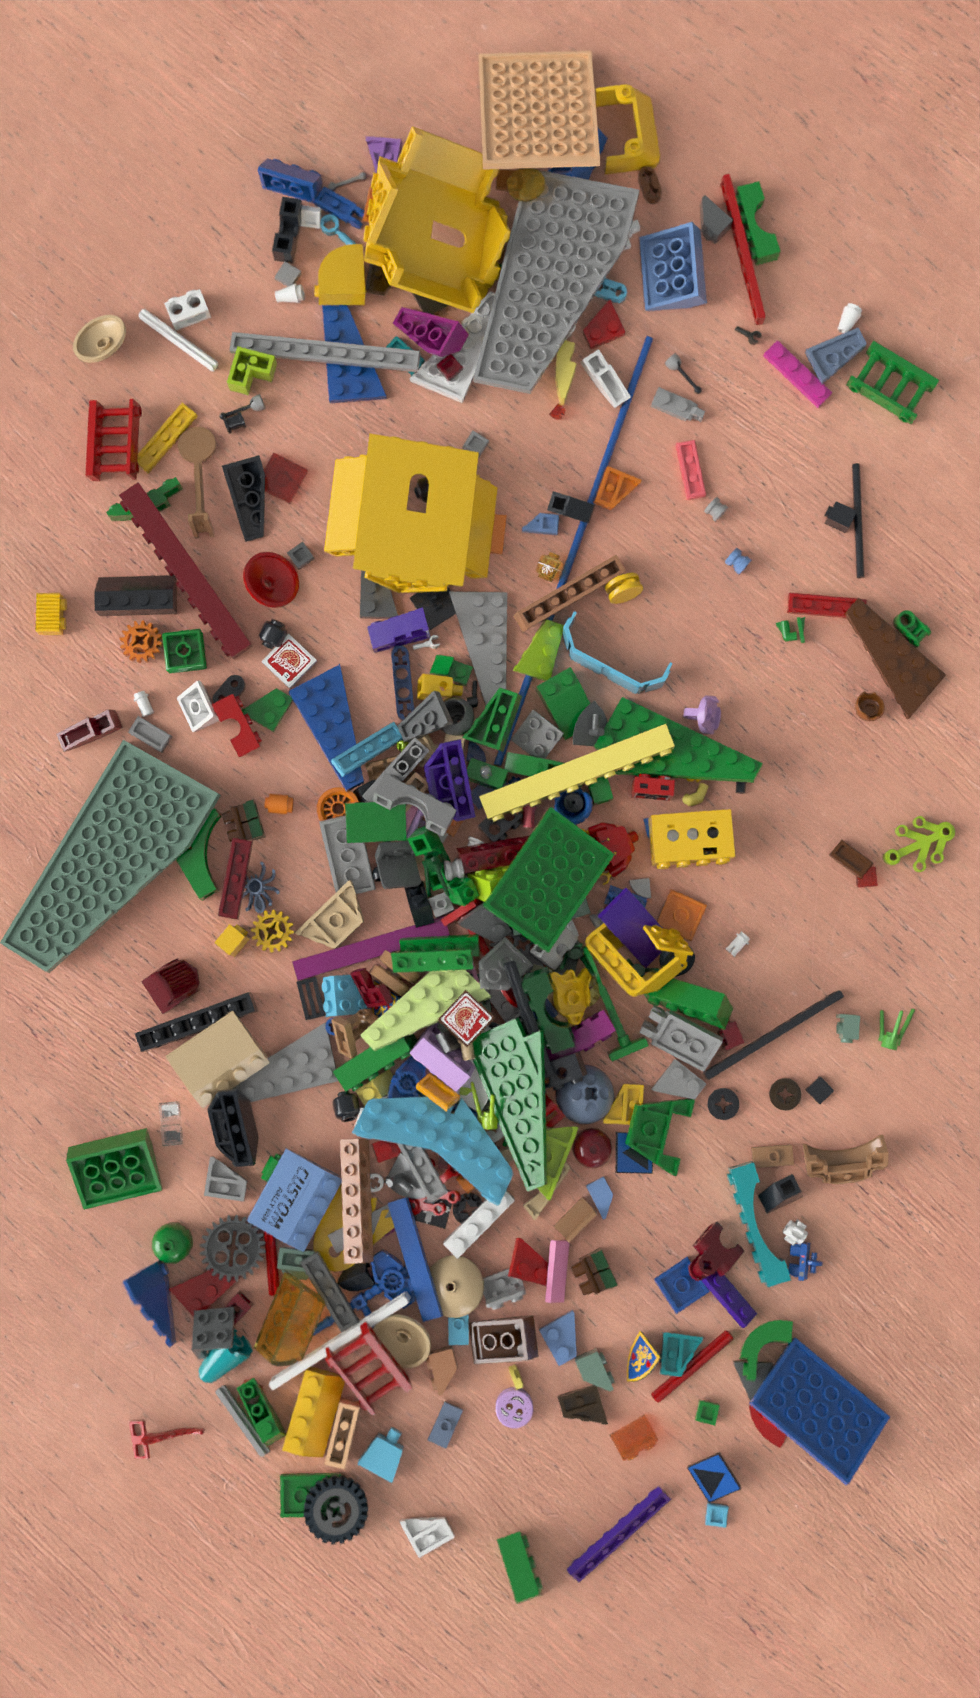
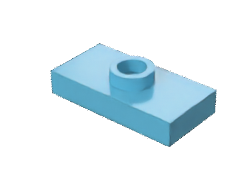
[448,1315,469,1345]

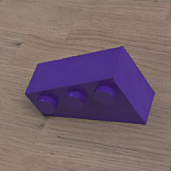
[367,607,430,653]

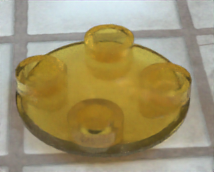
[507,168,545,202]

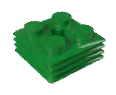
[162,629,207,674]

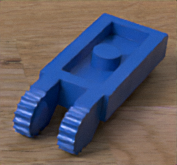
[314,186,364,230]

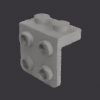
[483,1268,526,1310]

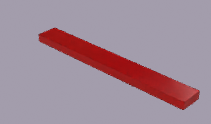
[720,173,766,326]

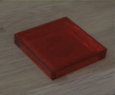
[264,452,308,504]

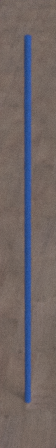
[494,336,653,766]

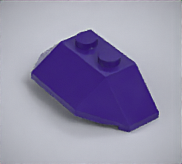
[424,739,476,821]

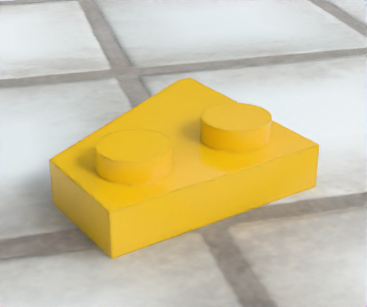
[603,1084,644,1125]

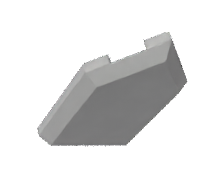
[479,937,533,990]

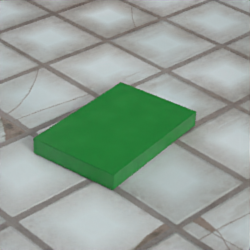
[345,802,407,843]
[280,1473,342,1518]

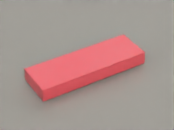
[675,440,706,500]

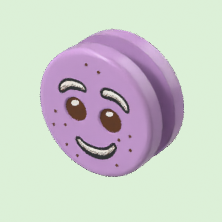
[496,1387,533,1428]

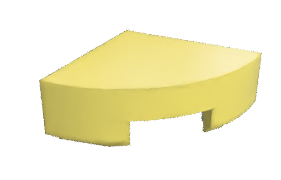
[508,1364,524,1390]

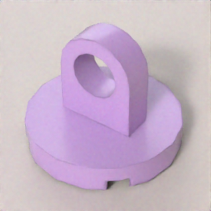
[683,695,721,735]

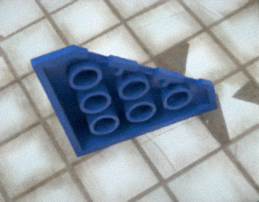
[122,1260,176,1347]

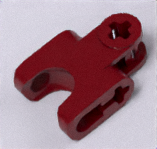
[688,1221,744,1281]

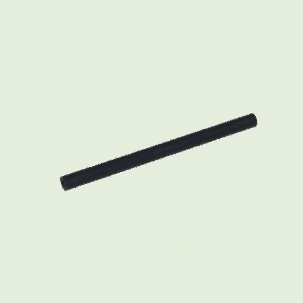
[852,463,864,578]

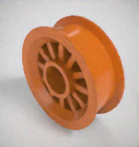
[316,787,359,821]

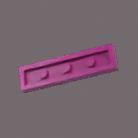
[763,340,832,408]

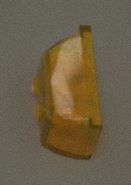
[253,1272,325,1366]

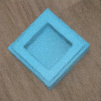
[705,1502,728,1528]

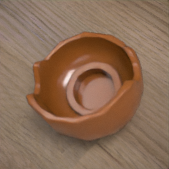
[855,691,885,721]

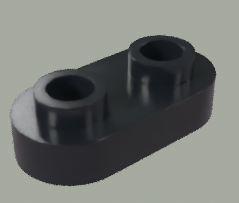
[213,675,246,703]

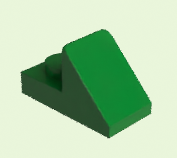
[430,655,473,686]

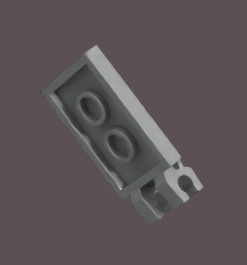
[639,1005,723,1072]

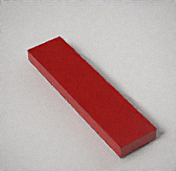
[787,593,867,618]

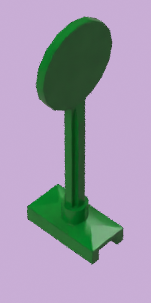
[582,946,649,1062]

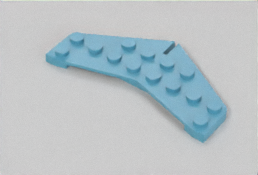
[352,1097,513,1206]

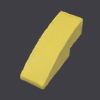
[555,340,577,405]

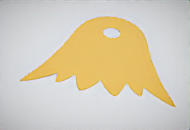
[313,1184,395,1272]

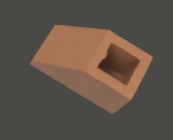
[426,1345,457,1395]

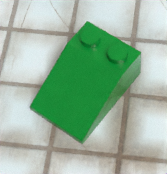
[536,667,590,740]

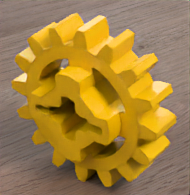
[251,910,295,953]

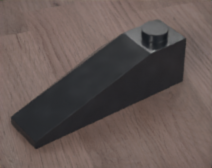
[222,455,265,542]

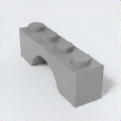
[372,774,457,837]

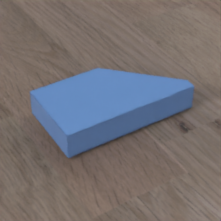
[522,513,559,535]
[586,1176,613,1220]

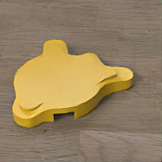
[550,968,592,1025]

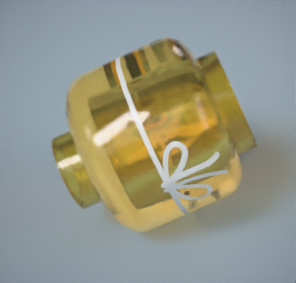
[536,552,564,582]

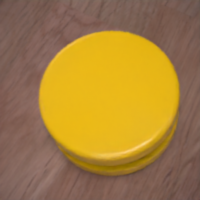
[605,572,643,604]

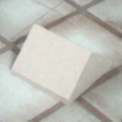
[177,680,220,732]

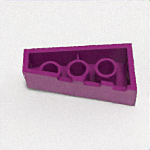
[544,1010,616,1061]

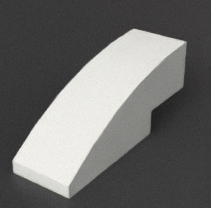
[580,349,631,408]

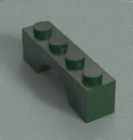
[521,967,576,1054]

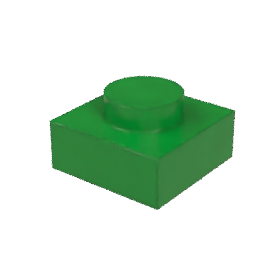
[695,1399,720,1426]

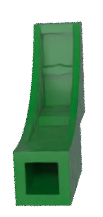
[176,808,221,901]

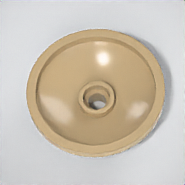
[73,315,126,363]
[430,1255,484,1318]
[373,1315,431,1368]

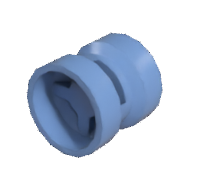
[725,548,752,575]

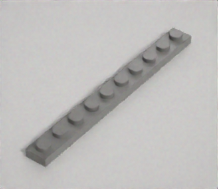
[229,332,421,372]

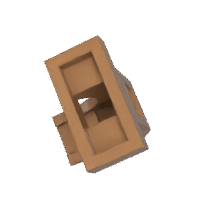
[331,1009,379,1059]

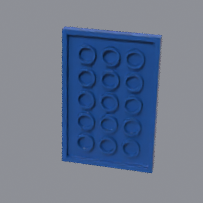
[749,1337,890,1485]

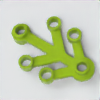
[883,816,955,872]

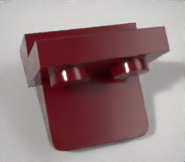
[141,958,200,1014]

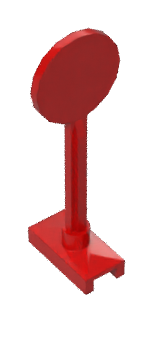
[441,898,518,1008]

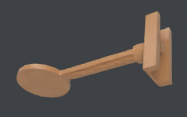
[177,427,216,538]

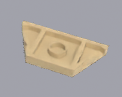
[295,880,364,949]

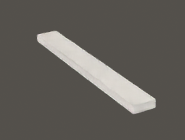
[269,1292,411,1390]

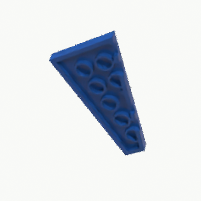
[322,305,387,403]

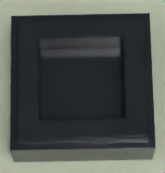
[805,1076,834,1104]

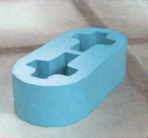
[594,278,627,303]

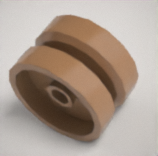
[369,950,420,997]

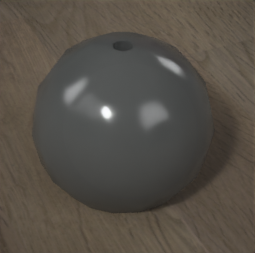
[441,697,475,736]

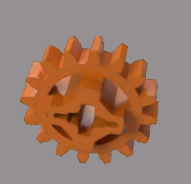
[119,620,163,664]

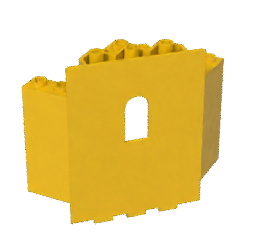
[363,126,510,313]
[324,433,498,594]

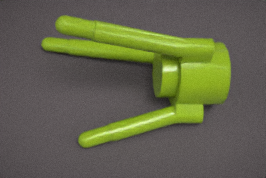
[470,1082,498,1129]

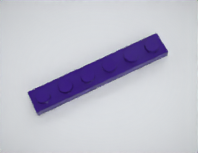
[566,1486,671,1583]

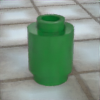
[261,1153,282,1182]

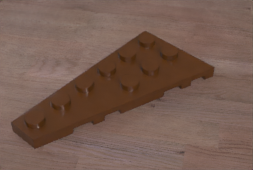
[844,598,946,719]

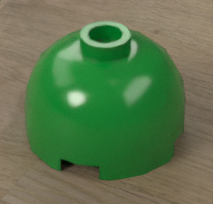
[152,1222,193,1264]

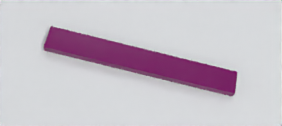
[292,916,450,981]

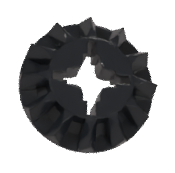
[707,1088,739,1120]
[453,1193,483,1224]

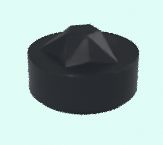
[564,792,584,813]

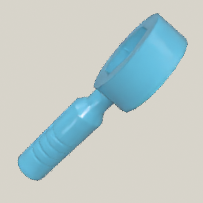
[320,214,357,245]

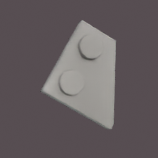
[651,1059,706,1100]
[204,1156,248,1202]

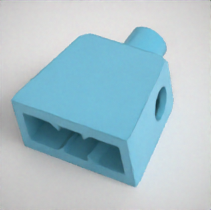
[358,1427,404,1483]

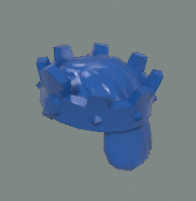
[553,787,593,825]

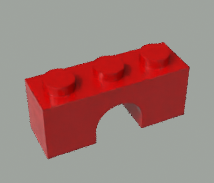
[211,694,262,757]

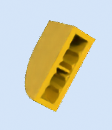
[314,244,365,305]

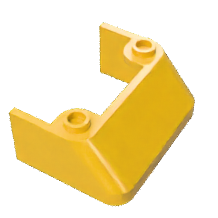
[595,84,660,175]
[585,923,682,996]

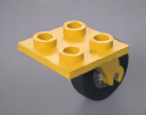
[643,925,695,976]

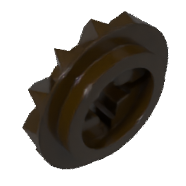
[769,1078,801,1110]

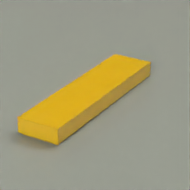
[138,402,198,474]

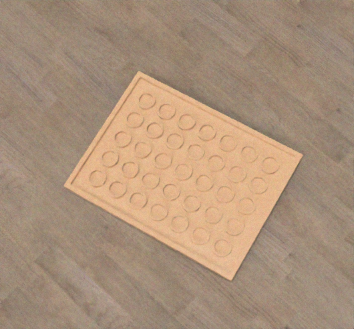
[479,51,600,169]

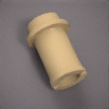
[458,1040,475,1060]

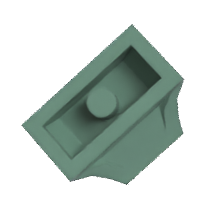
[277,1247,320,1280]

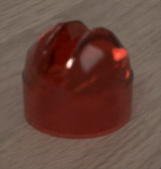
[549,403,565,420]

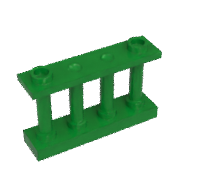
[846,340,939,424]
[391,934,481,973]

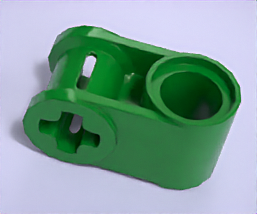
[893,610,932,648]

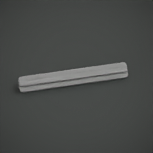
[215,1385,270,1457]

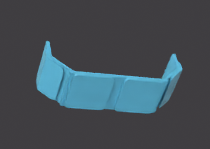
[562,611,673,694]

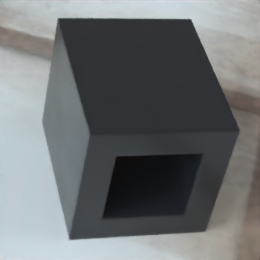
[824,501,857,533]

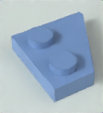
[539,1310,577,1366]

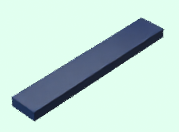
[387,1197,443,1322]

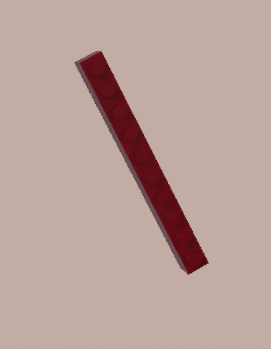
[119,482,252,659]

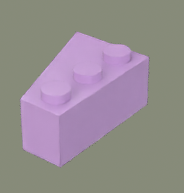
[410,1023,476,1092]

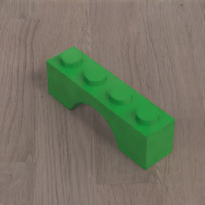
[735,181,781,266]

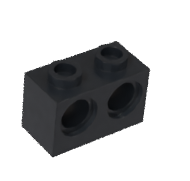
[478,813,523,842]

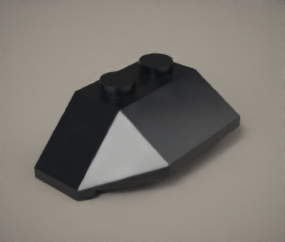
[207,1089,259,1167]

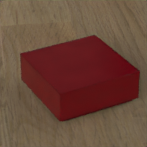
[436,354,463,381]

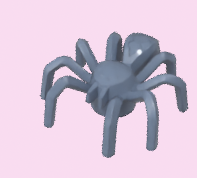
[243,861,280,914]

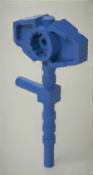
[388,1055,499,1130]
[307,1249,416,1337]

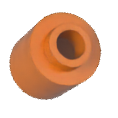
[264,793,294,815]

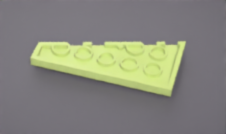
[360,970,491,1051]

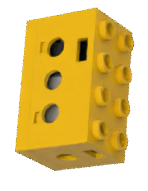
[648,809,735,869]

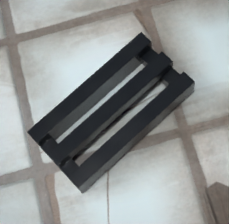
[297,977,326,1020]

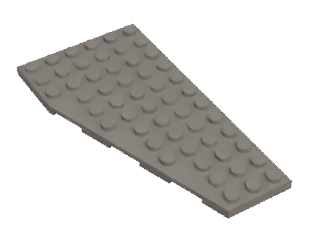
[473,168,639,394]

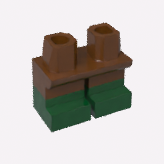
[222,800,265,842]
[571,1248,618,1296]

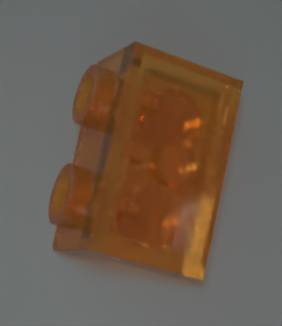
[610,1414,658,1461]

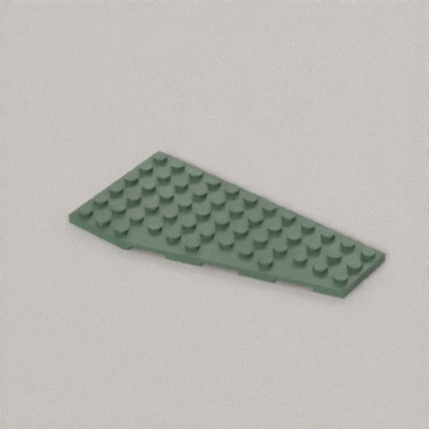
[0,740,221,973]

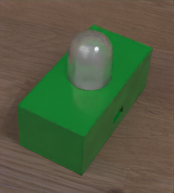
[467,758,509,790]

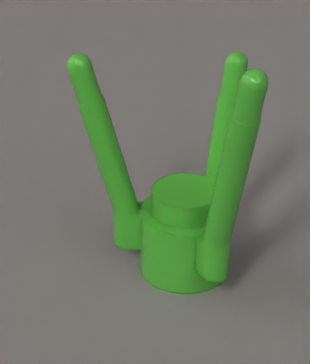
[878,1009,915,1051]

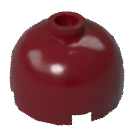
[572,1128,612,1169]

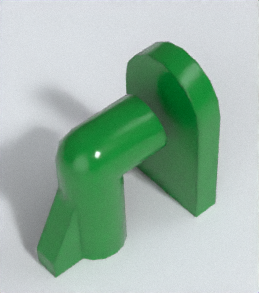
[776,617,805,643]

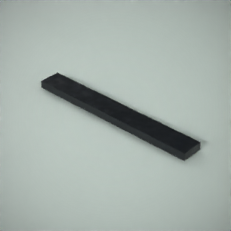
[703,990,844,1080]

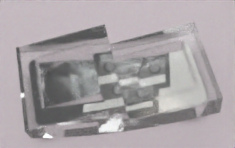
[158,1101,183,1146]

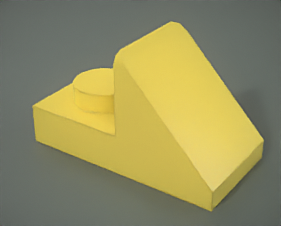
[355,1069,393,1106]

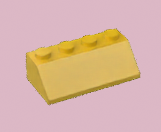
[282,1366,345,1457]

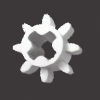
[783,1219,808,1245]

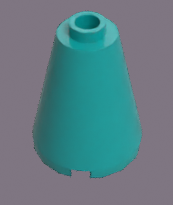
[198,1328,253,1383]

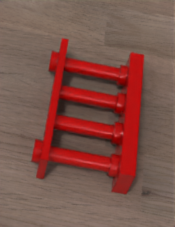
[85,399,142,481]
[325,1321,413,1416]

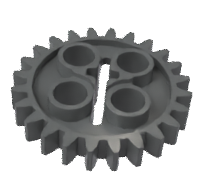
[200,1215,266,1283]

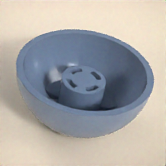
[556,1065,614,1124]

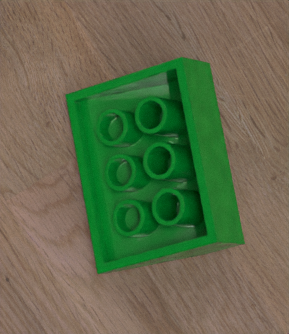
[66,1128,162,1210]

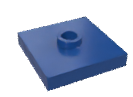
[654,1257,710,1314]

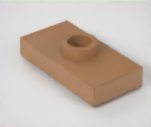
[751,1144,794,1168]

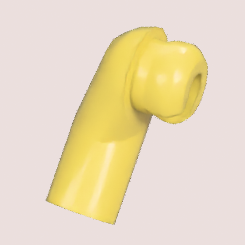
[682,783,709,806]

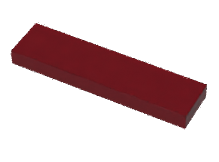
[218,838,253,920]

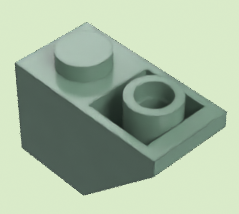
[574,1348,615,1391]

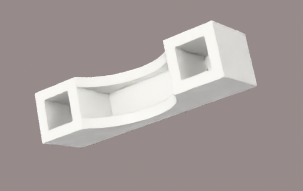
[443,1190,515,1259]

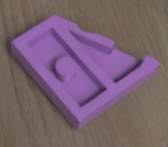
[366,136,403,173]

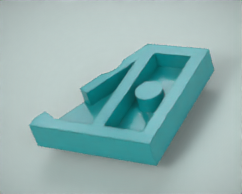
[659,1332,703,1377]

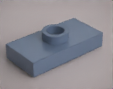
[428,1401,463,1449]

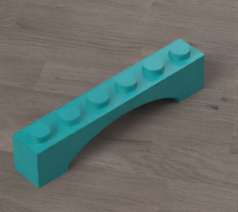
[727,1161,791,1287]

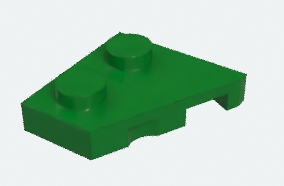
[242,688,293,732]

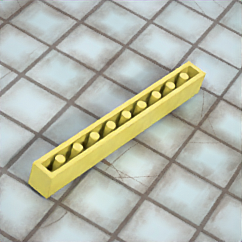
[479,724,675,822]

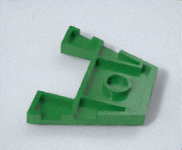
[625,1098,695,1176]

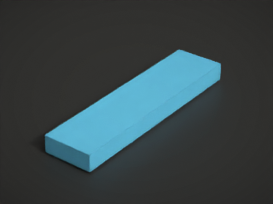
[331,722,403,777]

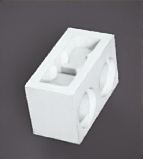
[164,289,211,331]

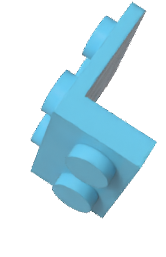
[322,975,372,1017]

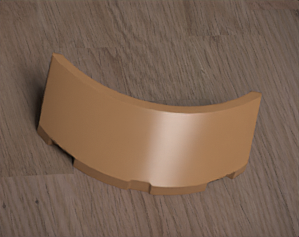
[803,1135,888,1184]

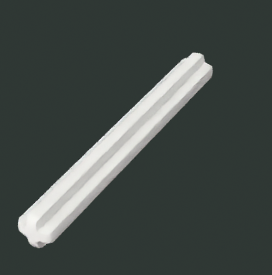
[138,309,218,371]

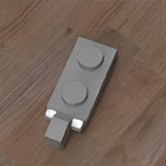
[650,387,705,422]

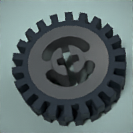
[304,1475,368,1545]

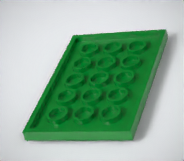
[482,807,615,953]

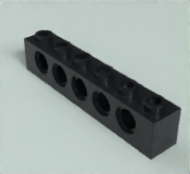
[135,992,258,1052]

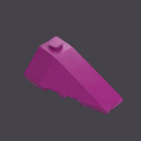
[393,307,469,357]

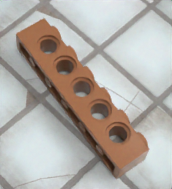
[513,555,626,632]
[340,1139,373,1264]

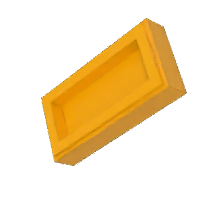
[416,1073,460,1112]

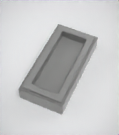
[128,716,172,753]

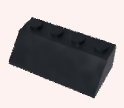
[94,575,177,616]

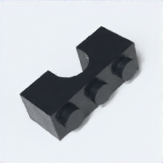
[272,196,302,264]

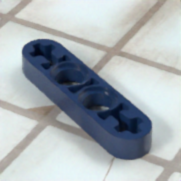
[391,645,414,721]

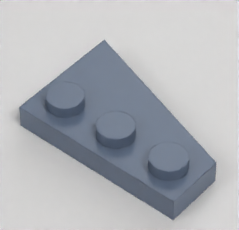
[805,328,867,384]

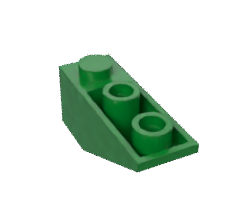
[236,1378,287,1446]

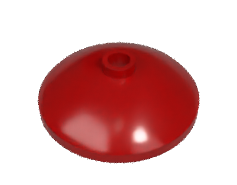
[243,552,299,608]

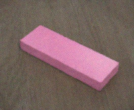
[545,1240,569,1303]

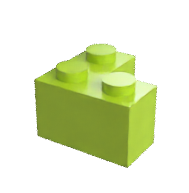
[227,346,277,395]

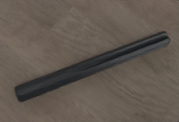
[504,961,554,1078]

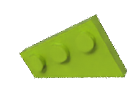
[512,620,564,681]

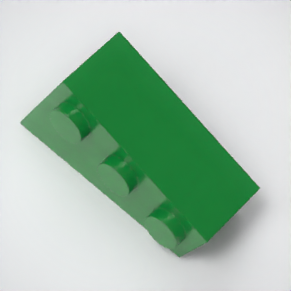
[462,688,522,752]
[497,1531,543,1604]

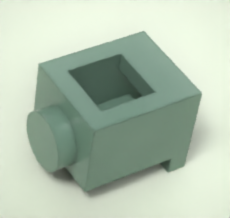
[836,1014,860,1043]

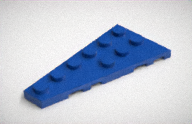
[289,664,364,792]

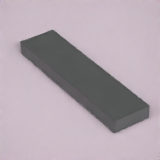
[300,1251,359,1332]

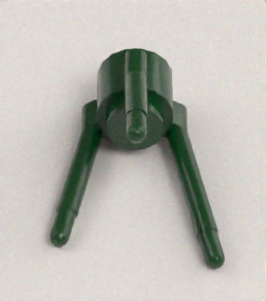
[422,851,450,897]
[560,940,595,977]
[626,958,660,977]

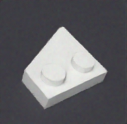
[400,1517,455,1558]

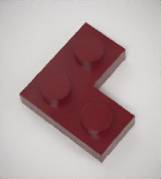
[350,968,393,1008]

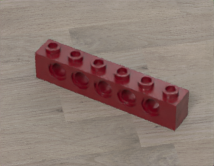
[456,835,530,873]

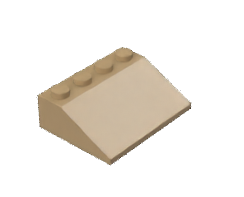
[166,1011,270,1108]

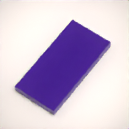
[598,888,663,968]

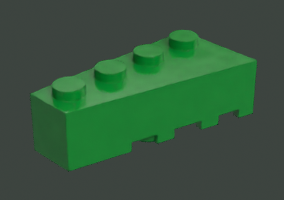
[644,979,733,1030]
[333,1034,417,1092]

